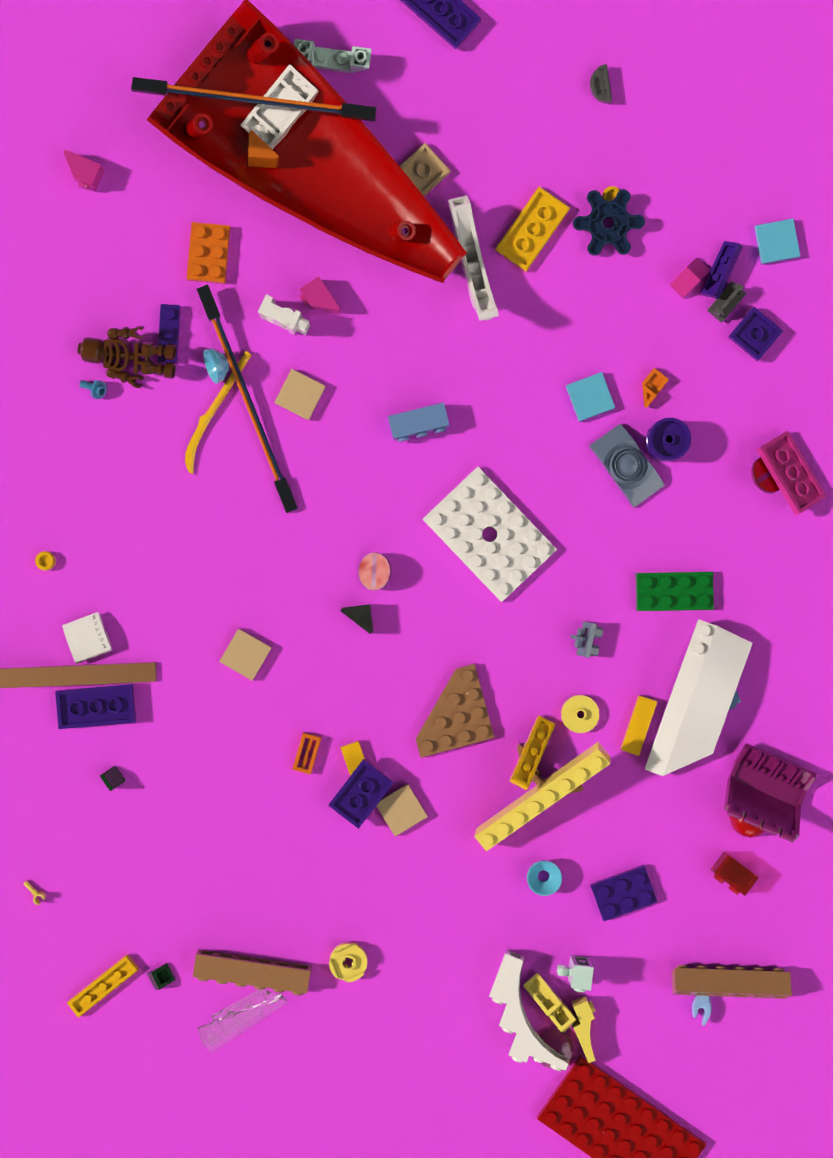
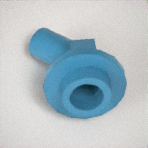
[79,380,107,399]

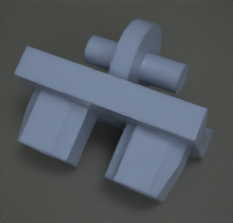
[570,621,603,658]

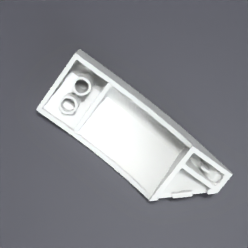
[645,619,753,776]

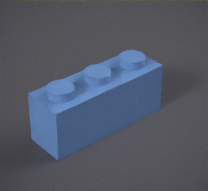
[388,403,449,442]

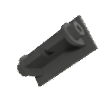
[707,281,747,323]

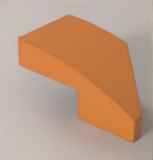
[642,368,669,408]

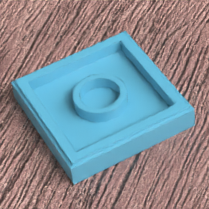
[754,219,800,264]
[566,372,615,422]

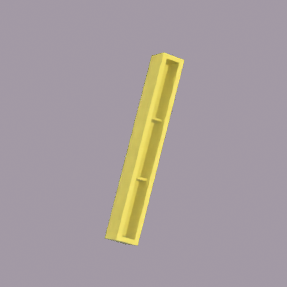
[474,742,610,851]

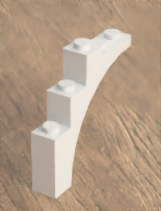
[448,196,499,321]
[489,950,569,1071]

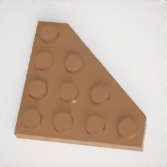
[416,664,494,758]

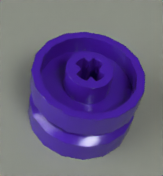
[645,418,691,462]

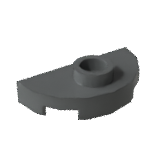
[590,64,612,104]

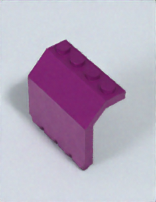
[724,743,816,843]

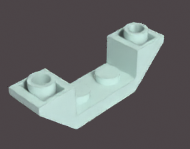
[294,39,372,73]

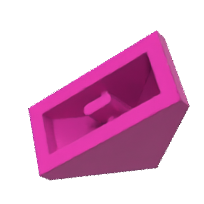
[670,258,710,298]

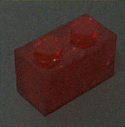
[710,852,759,896]

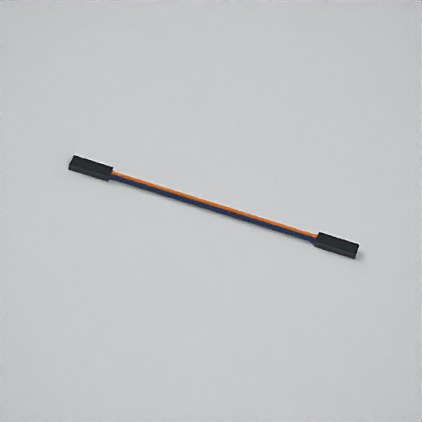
[131,77,376,122]
[197,284,298,513]

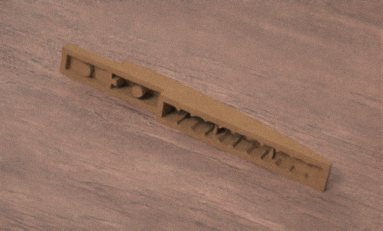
[0,662,157,688]

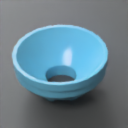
[203,348,229,384]
[527,860,562,896]

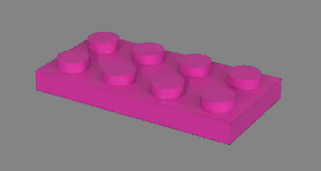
[756,430,826,516]

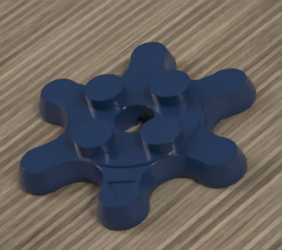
[573,189,645,256]

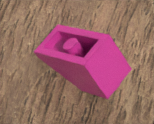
[64,149,105,191]
[299,276,341,314]

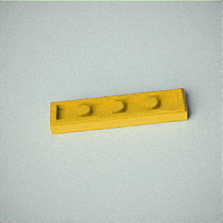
[509,715,556,790]
[67,954,139,1018]

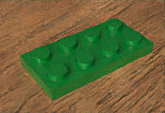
[635,572,714,611]

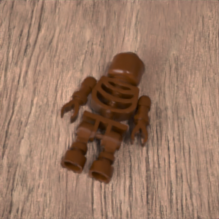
[77,326,177,388]

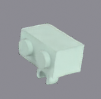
[557,955,594,992]

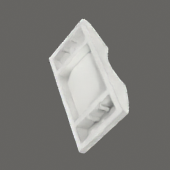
[241,64,319,149]

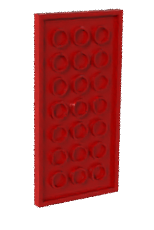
[537,1054,706,1158]

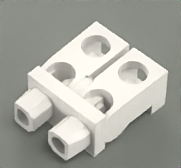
[258,294,310,336]

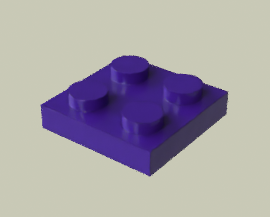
[728,307,783,361]

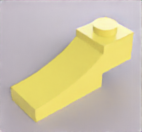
[523,973,578,1033]
[572,996,596,1063]

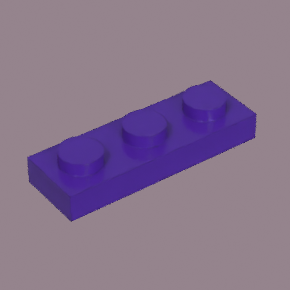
[700,241,743,299]
[157,304,181,364]

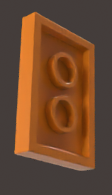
[186,222,231,284]

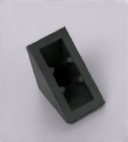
[340,604,373,634]

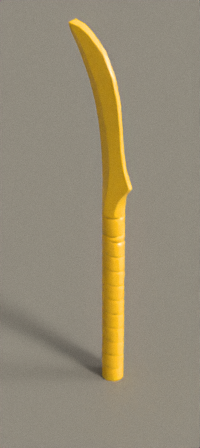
[185,351,252,474]

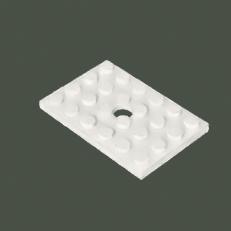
[423,467,557,602]

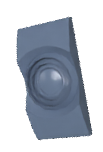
[589,424,665,508]

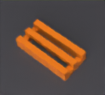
[292,732,322,775]

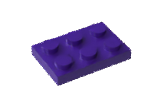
[328,759,394,829]
[590,865,658,921]

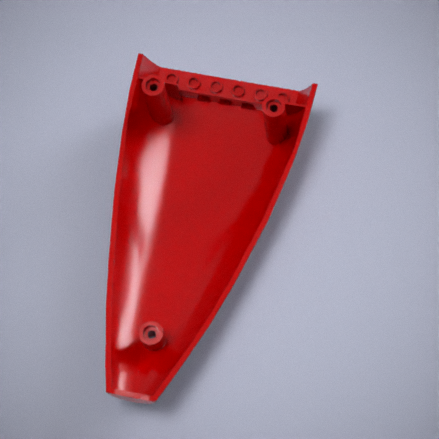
[146,0,467,283]

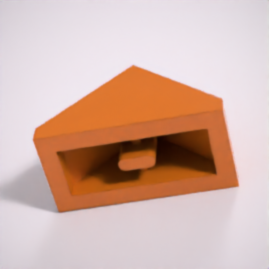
[248,130,279,168]

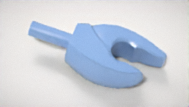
[692,996,712,1026]

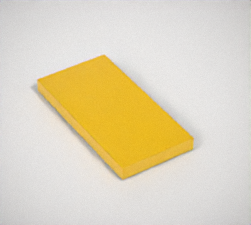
[495,186,570,272]

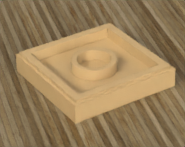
[400,143,451,197]
[274,369,326,421]
[219,629,272,681]
[377,784,428,836]

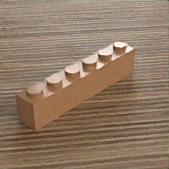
[193,949,312,995]
[671,965,792,999]

